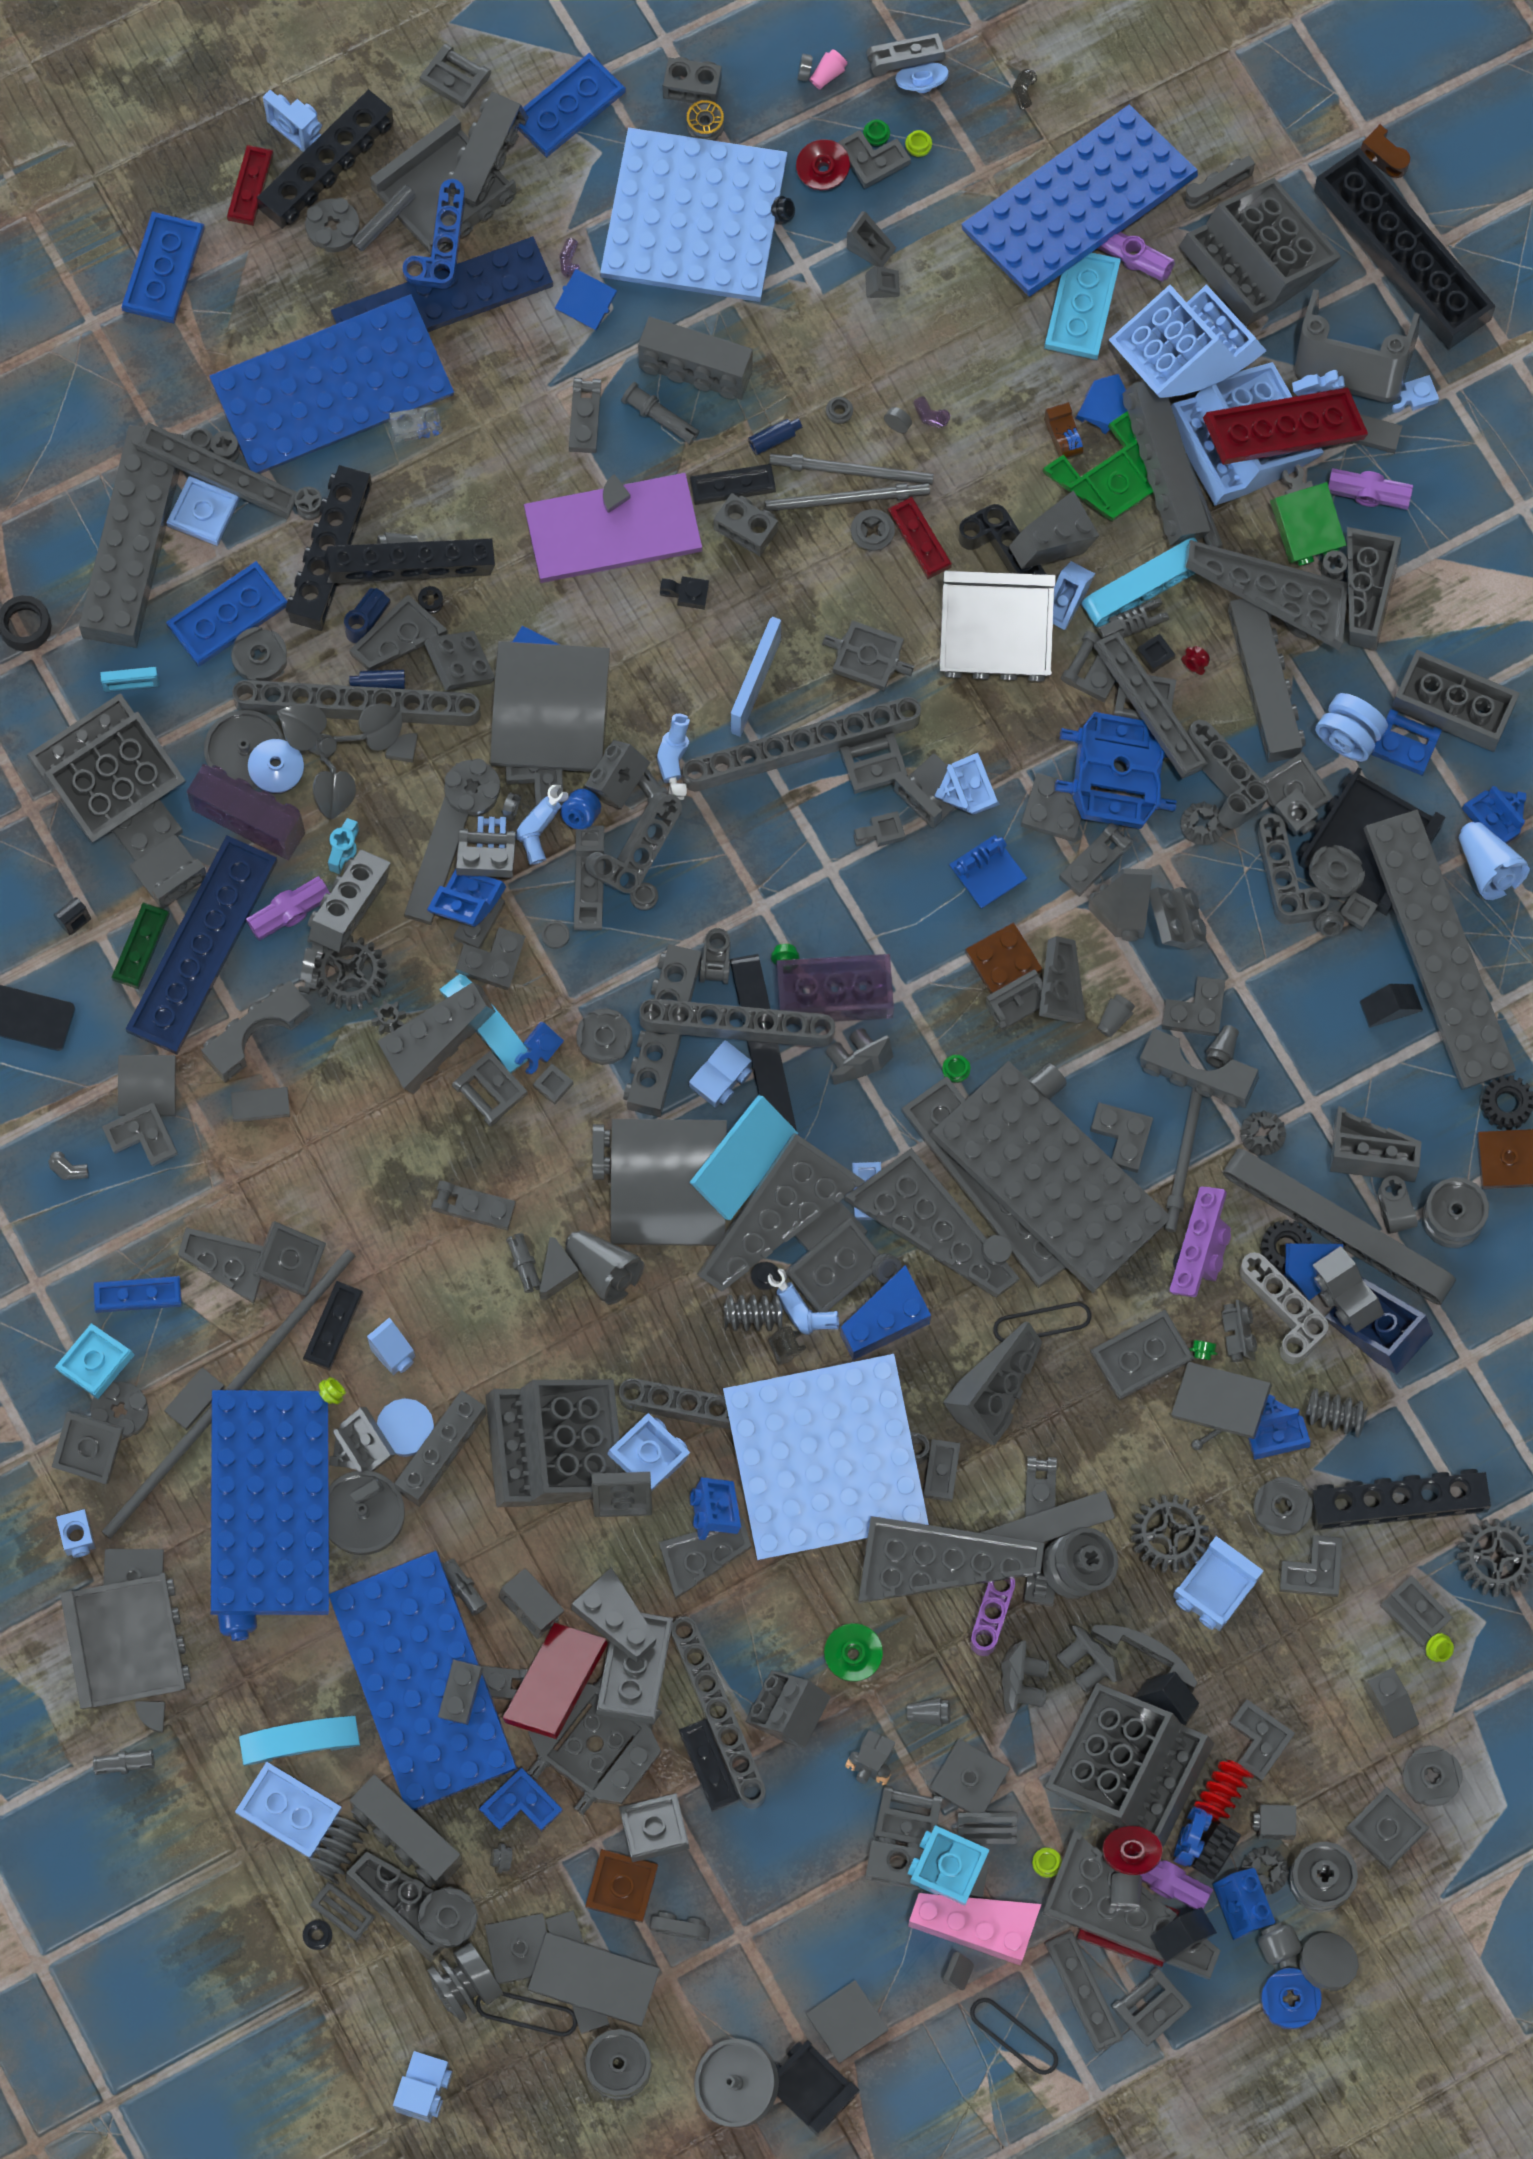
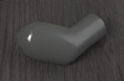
[48,1151,89,1180]

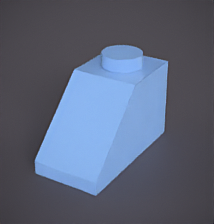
[1053,561,1095,630]
[367,1318,415,1375]

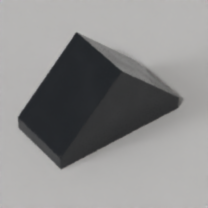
[1360,984,1423,1028]
[1134,1672,1199,1726]
[1150,1907,1217,1963]

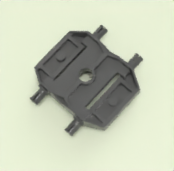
[527,1675,662,1816]

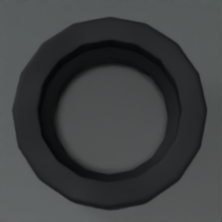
[0,595,52,651]

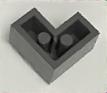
[1313,1246,1384,1333]

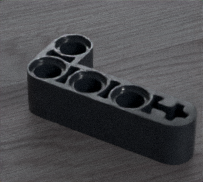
[958,504,1047,575]

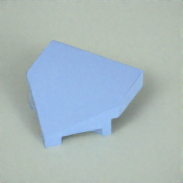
[934,753,999,815]

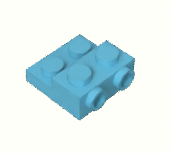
[907,1825,989,1906]

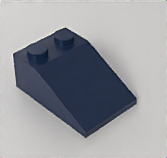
[1325,1277,1433,1375]

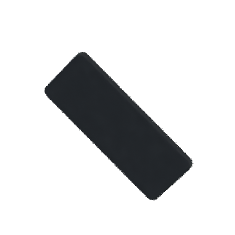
[0,985,75,1051]

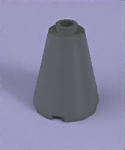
[565,1230,645,1305]

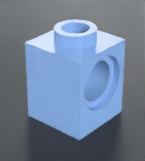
[56,1509,96,1558]

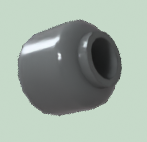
[1258,1922,1302,1968]

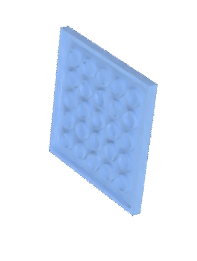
[600,128,787,302]
[723,1354,929,1560]

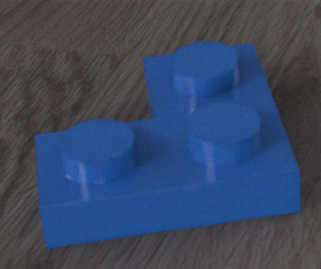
[479,1768,563,1832]

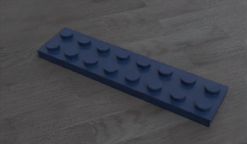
[331,236,553,332]
[126,835,278,1055]

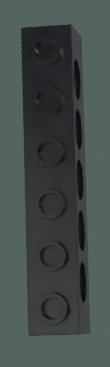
[257,89,394,229]
[286,465,372,631]
[324,538,495,583]
[1310,1469,1491,1530]

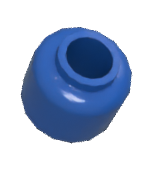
[561,789,601,829]
[217,1615,257,1641]

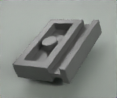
[1380,1575,1453,1648]

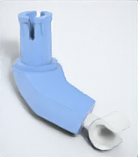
[657,714,690,800]
[516,785,568,865]
[768,1269,839,1335]

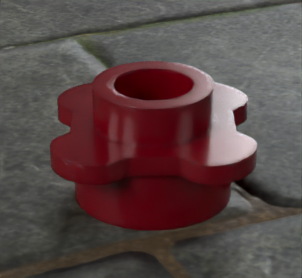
[1181,646,1210,675]

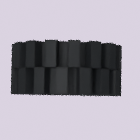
[1481,1075,1533,1130]
[1260,1220,1314,1275]
[1193,1822,1241,1880]

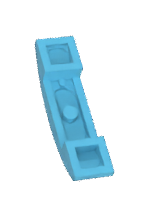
[439,974,528,1073]
[239,1716,360,1766]

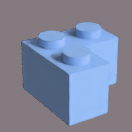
[393,2051,453,2123]

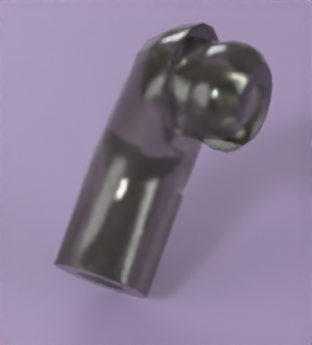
[1013,69,1037,109]

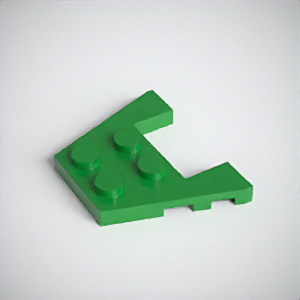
[1043,411,1154,522]

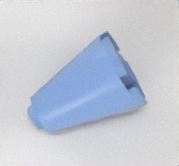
[1459,822,1530,900]

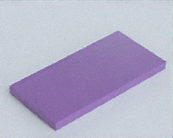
[524,473,702,583]

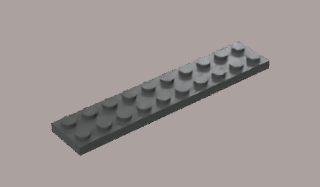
[1363,810,1516,1090]

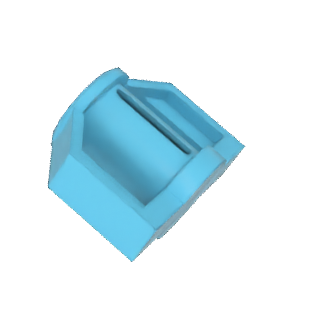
[328,818,359,874]

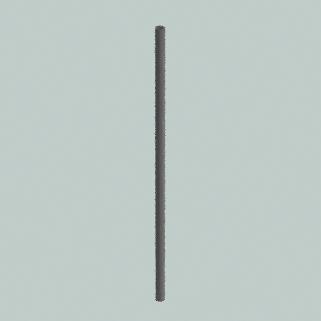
[101,1249,356,1539]

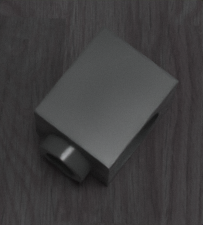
[1275,788,1319,836]
[1253,1805,1296,1840]

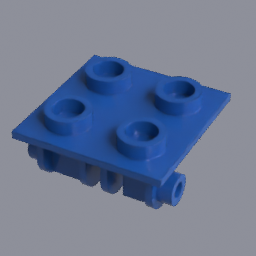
[949,835,1027,909]

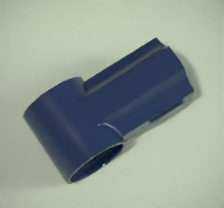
[344,588,391,644]

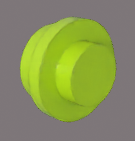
[905,130,932,157]
[319,1377,346,1404]
[1426,1633,1454,1662]
[1032,1848,1062,1878]

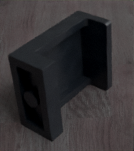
[776,2040,860,2137]

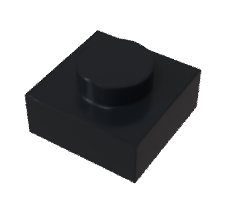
[1136,633,1176,673]

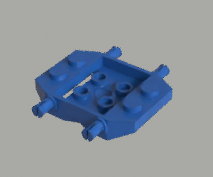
[1054,712,1177,829]

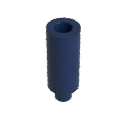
[748,418,803,456]
[349,669,405,689]

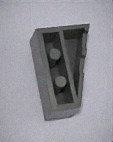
[1009,490,1099,569]
[1330,1106,1422,1182]

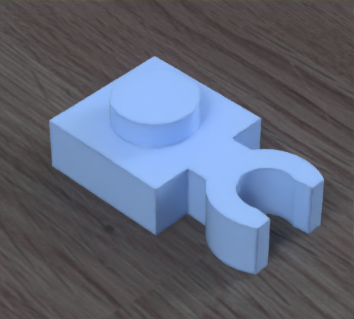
[1292,370,1345,396]
[1392,375,1439,413]

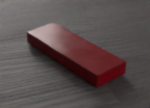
[227,145,274,226]
[888,497,952,580]

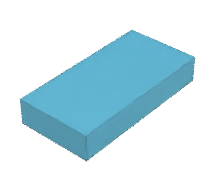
[100,667,160,692]

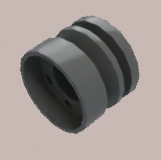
[427,1942,503,2023]

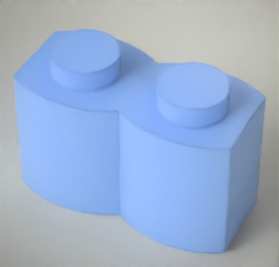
[689,1040,752,1108]

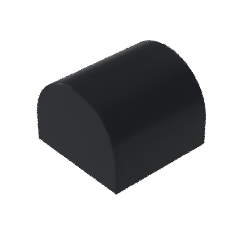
[54,897,91,936]

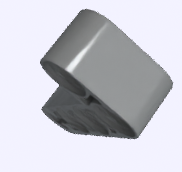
[1239,1252,1329,1365]

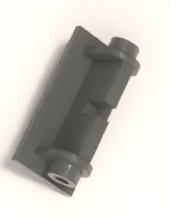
[1222,1300,1257,1362]

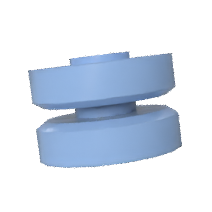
[1315,693,1388,762]

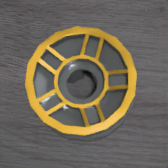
[687,100,724,141]

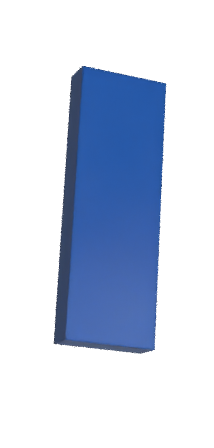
[94,1276,182,1313]

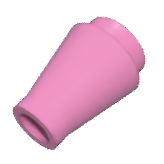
[809,49,848,90]

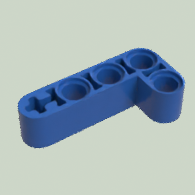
[402,179,465,289]

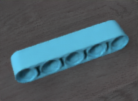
[1081,537,1198,627]

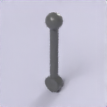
[1192,1429,1223,1450]

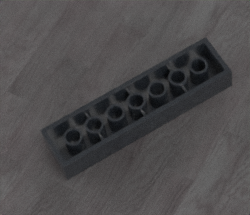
[1314,148,1495,349]

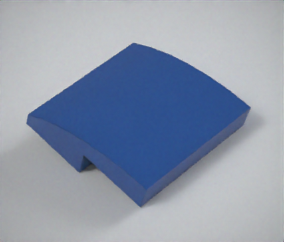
[427,869,506,927]

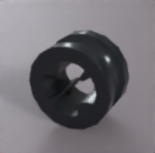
[418,586,443,614]

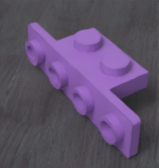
[1170,1186,1231,1297]

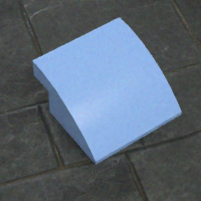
[1109,284,1266,398]
[1171,362,1324,505]

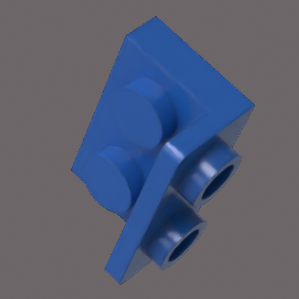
[690,1477,741,1540]
[1213,1868,1275,1940]

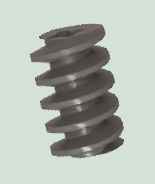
[724,1295,782,1331]
[1304,1388,1368,1438]
[309,1817,369,1885]

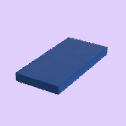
[518,52,626,158]
[121,211,205,323]
[166,561,287,667]

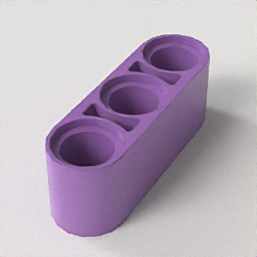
[970,1578,1015,1656]

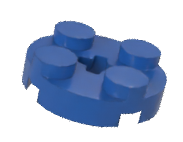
[1173,1807,1212,1867]
[1261,1968,1322,2029]

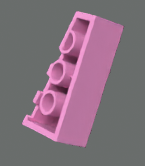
[908,1893,1041,1966]

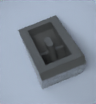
[847,211,896,267]
[539,1237,579,1300]

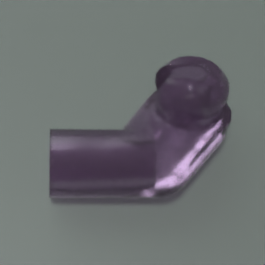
[559,238,580,278]
[913,396,951,428]

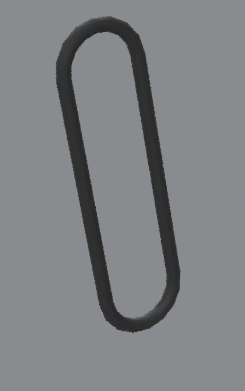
[993,1302,1092,1342]
[476,1992,577,2037]
[970,1998,1058,2075]

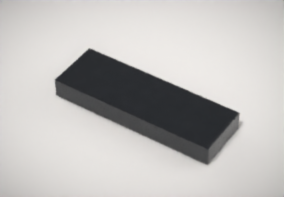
[690,464,776,505]
[303,1281,364,1371]
[679,1719,739,1812]

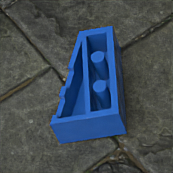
[840,1265,931,1360]

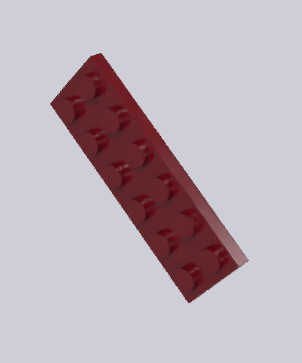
[1203,387,1368,465]

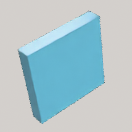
[55,1323,135,1399]

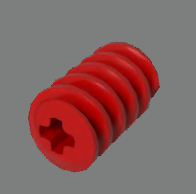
[1194,1759,1254,1825]

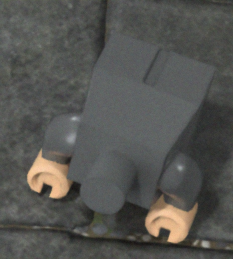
[845,1730,896,1785]

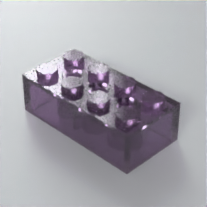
[187,764,305,861]
[777,954,894,1021]

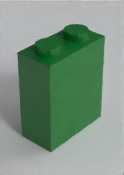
[1270,482,1346,566]

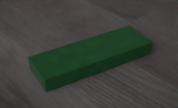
[111,902,170,990]

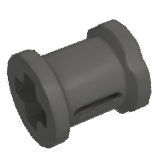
[1320,551,1348,581]

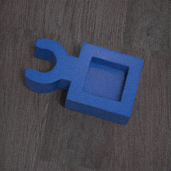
[514,1022,564,1074]

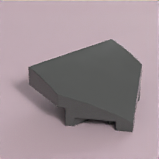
[329,1407,396,1472]

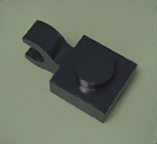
[660,576,709,610]

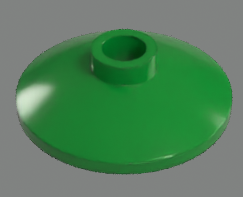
[824,1623,883,1682]

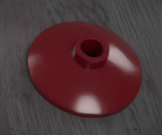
[796,139,850,190]
[1103,1826,1163,1875]

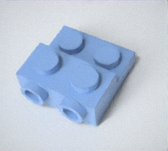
[263,90,322,152]
[607,1413,690,1492]

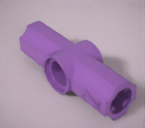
[1097,232,1175,282]
[1328,468,1413,510]
[246,876,330,941]
[1141,1860,1213,1910]

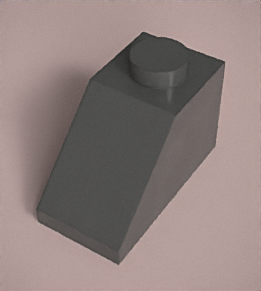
[1364,1668,1419,1739]

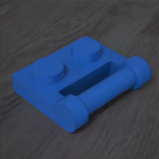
[1371,709,1442,776]

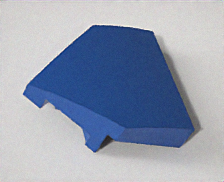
[1076,374,1128,435]
[1462,786,1526,844]
[1284,1243,1343,1301]
[1248,1394,1311,1460]

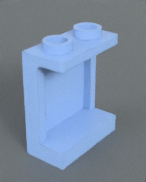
[1173,1536,1263,1631]

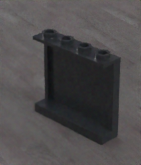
[1299,767,1446,916]

